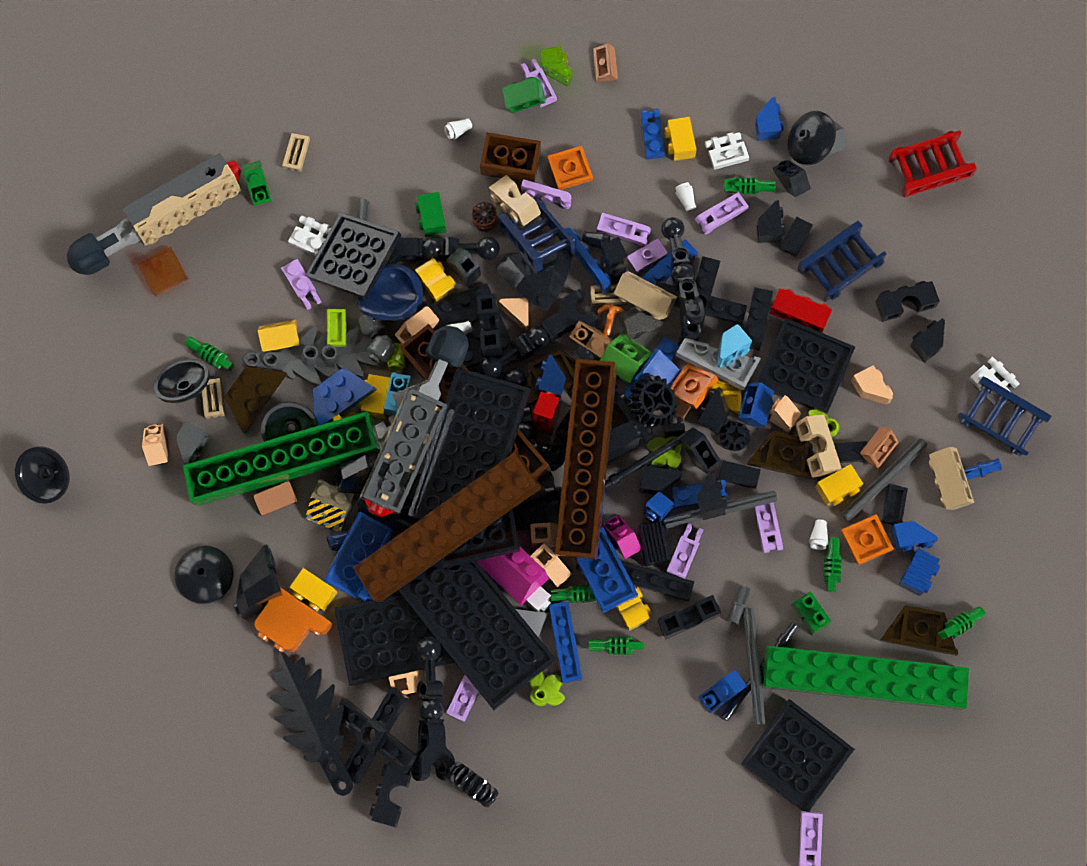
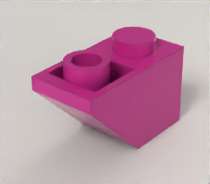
[602,515,642,559]

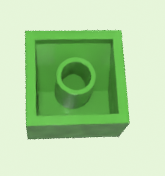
[600,333,653,383]

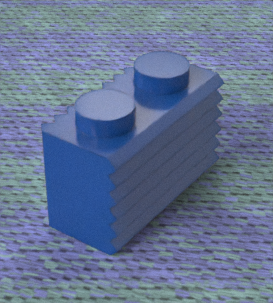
[738,382,774,427]
[899,548,940,596]

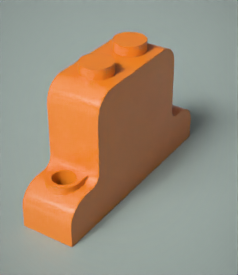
[255,587,333,653]

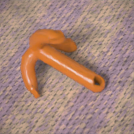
[597,304,627,337]

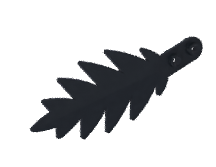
[270,651,353,796]

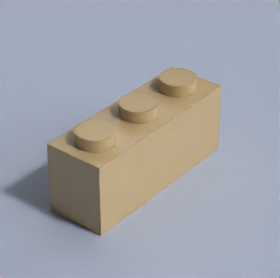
[614,271,677,320]
[929,447,974,510]

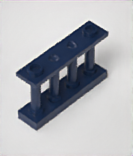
[498,197,576,273]
[797,221,887,302]
[958,376,1052,457]

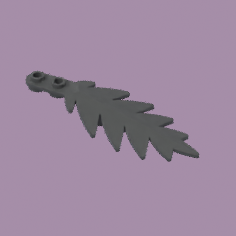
[242,325,381,385]

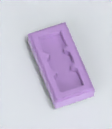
[627,239,668,274]

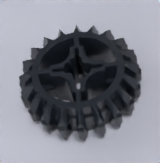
[628,375,679,427]
[446,762,499,807]

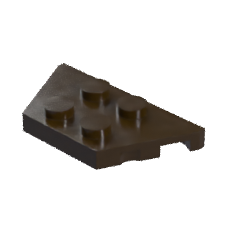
[527,349,576,406]
[223,366,287,434]
[747,431,822,481]
[880,605,958,656]

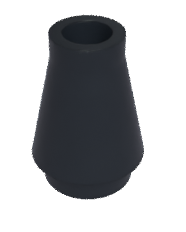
[582,231,611,249]

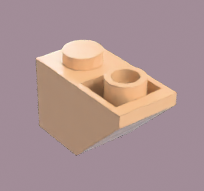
[395,306,439,344]
[851,365,893,405]
[769,395,801,433]
[142,424,168,466]
[531,543,572,588]
[389,669,424,694]

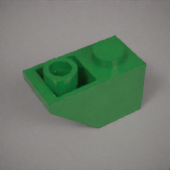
[243,160,272,206]

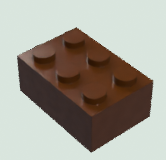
[480,132,541,182]

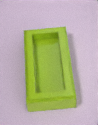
[327,309,347,347]

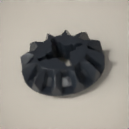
[720,421,751,451]

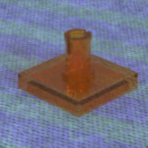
[137,246,188,296]

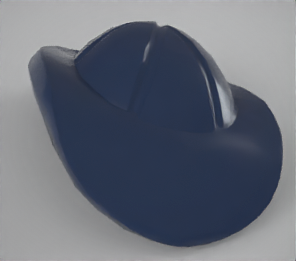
[358,263,423,321]

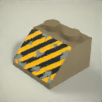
[305,480,357,532]

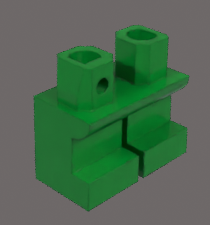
[791,591,831,636]

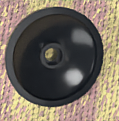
[788,111,836,166]
[154,359,210,403]
[261,402,319,442]
[15,446,70,504]
[175,546,234,604]

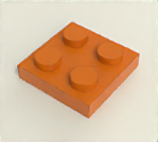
[547,146,593,190]
[671,363,718,409]
[840,514,894,566]

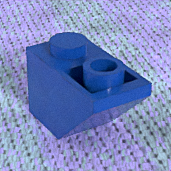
[755,97,784,141]
[535,355,566,401]
[644,492,674,523]
[891,521,938,553]
[698,670,747,713]

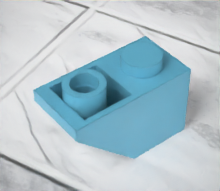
[717,324,752,368]
[384,373,411,416]

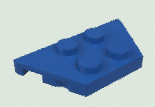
[313,368,377,425]

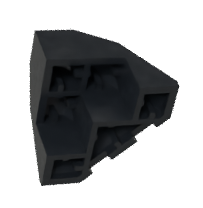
[496,244,573,312]
[234,545,283,619]

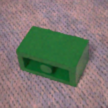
[502,77,546,113]
[415,192,447,236]

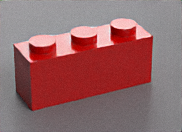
[769,288,832,333]
[533,392,559,435]

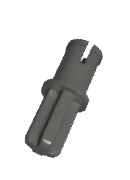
[727,585,751,625]

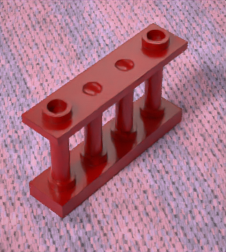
[888,130,977,198]

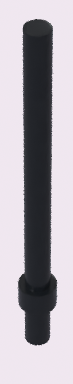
[604,427,693,490]
[721,622,798,721]

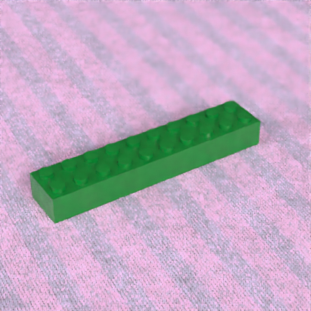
[183,411,381,506]
[762,646,969,710]

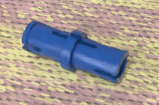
[964,458,1002,480]

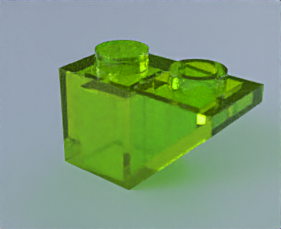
[540,45,573,86]

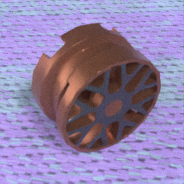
[471,202,497,231]

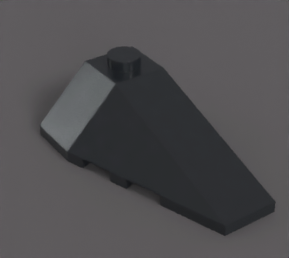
[513,489,562,531]

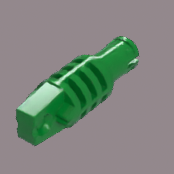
[724,177,776,194]
[185,336,234,371]
[823,537,842,593]
[551,585,596,603]
[938,606,986,640]
[589,637,644,655]

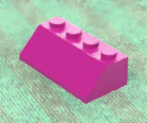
[477,547,549,606]

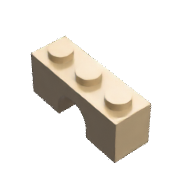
[489,175,541,227]
[795,414,842,478]

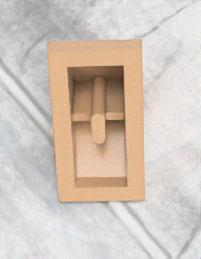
[499,298,529,332]

